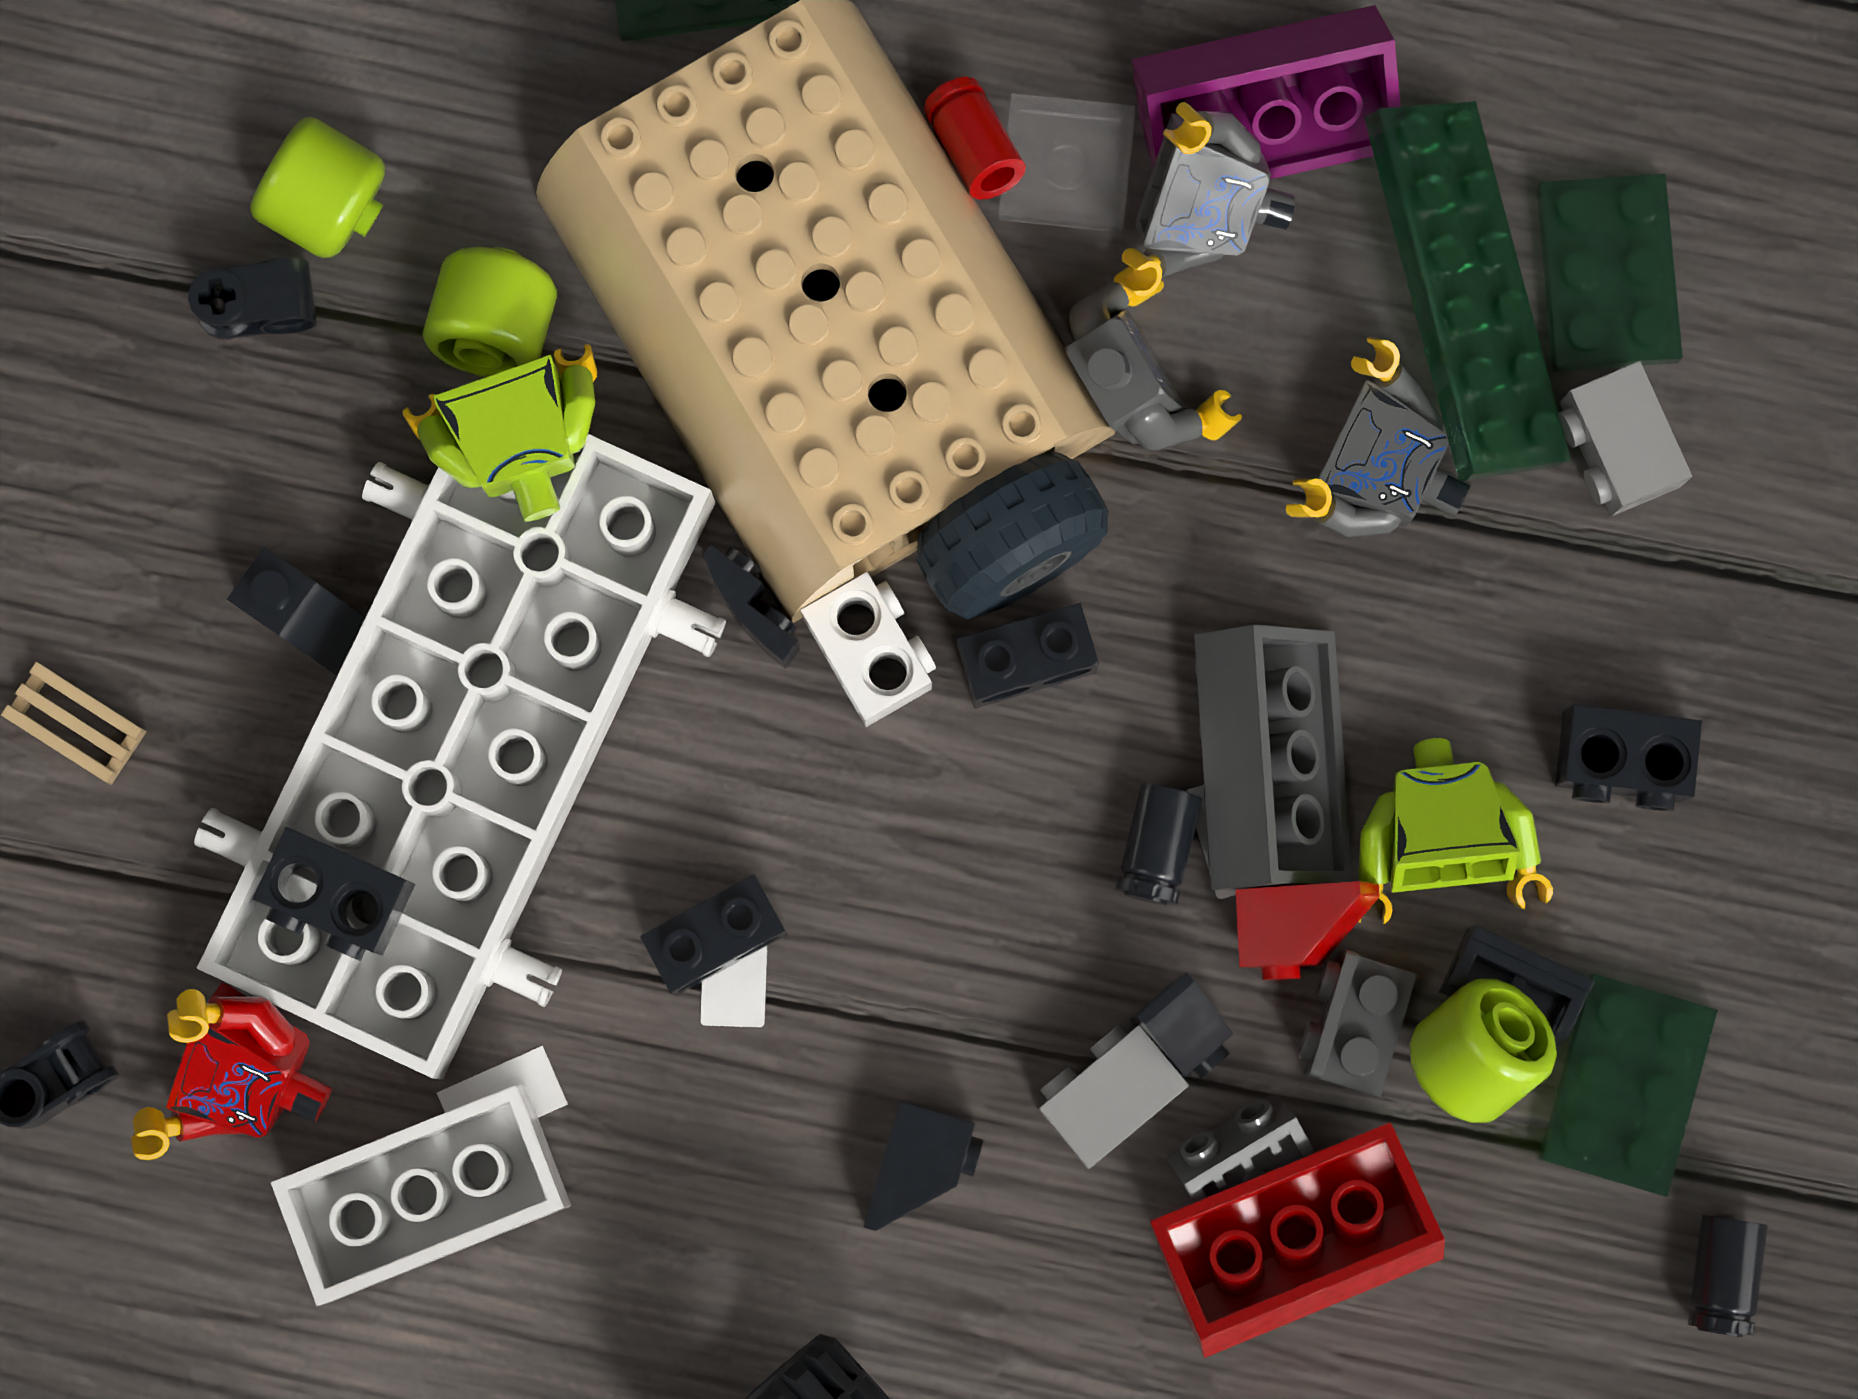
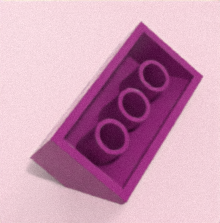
[1131,5,1404,179]

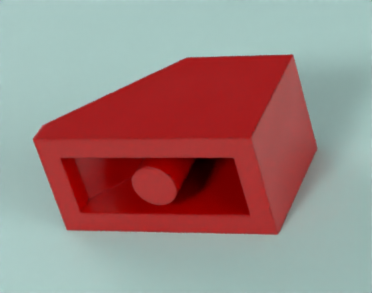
[1235,881,1380,980]

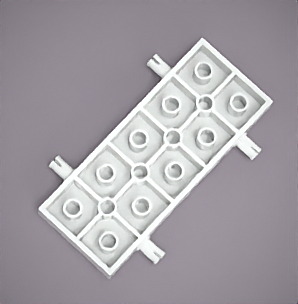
[194,434,726,1079]

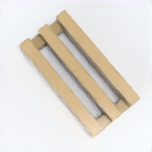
[1,662,147,785]

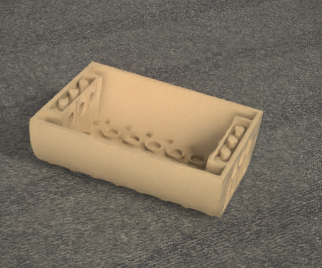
[536,0,1115,623]

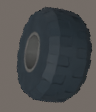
[916,452,1109,619]

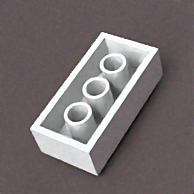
[271,1085,571,1306]

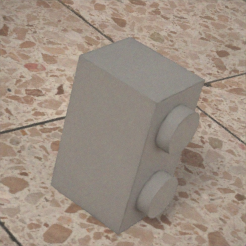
[1558,361,1693,517]
[1037,1024,1189,1169]

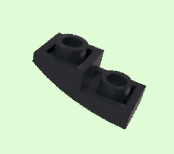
[703,545,801,669]

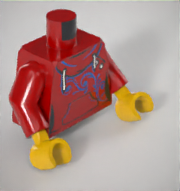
[131,982,332,1160]

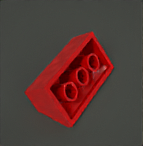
[1150,1122,1445,1358]

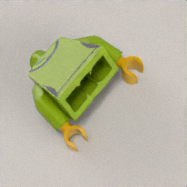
[402,344,597,522]
[1358,738,1553,924]

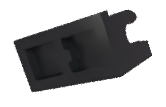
[1438,925,1595,1047]

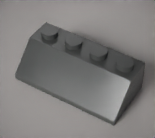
[1194,624,1353,890]

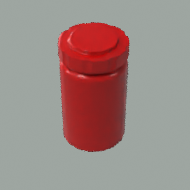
[923,76,1026,200]

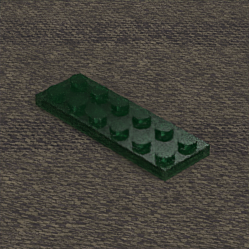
[1364,101,1571,481]

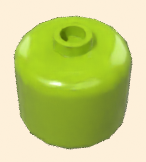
[250,117,385,258]
[423,246,557,378]
[1409,978,1557,1123]

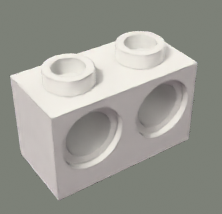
[801,572,936,727]

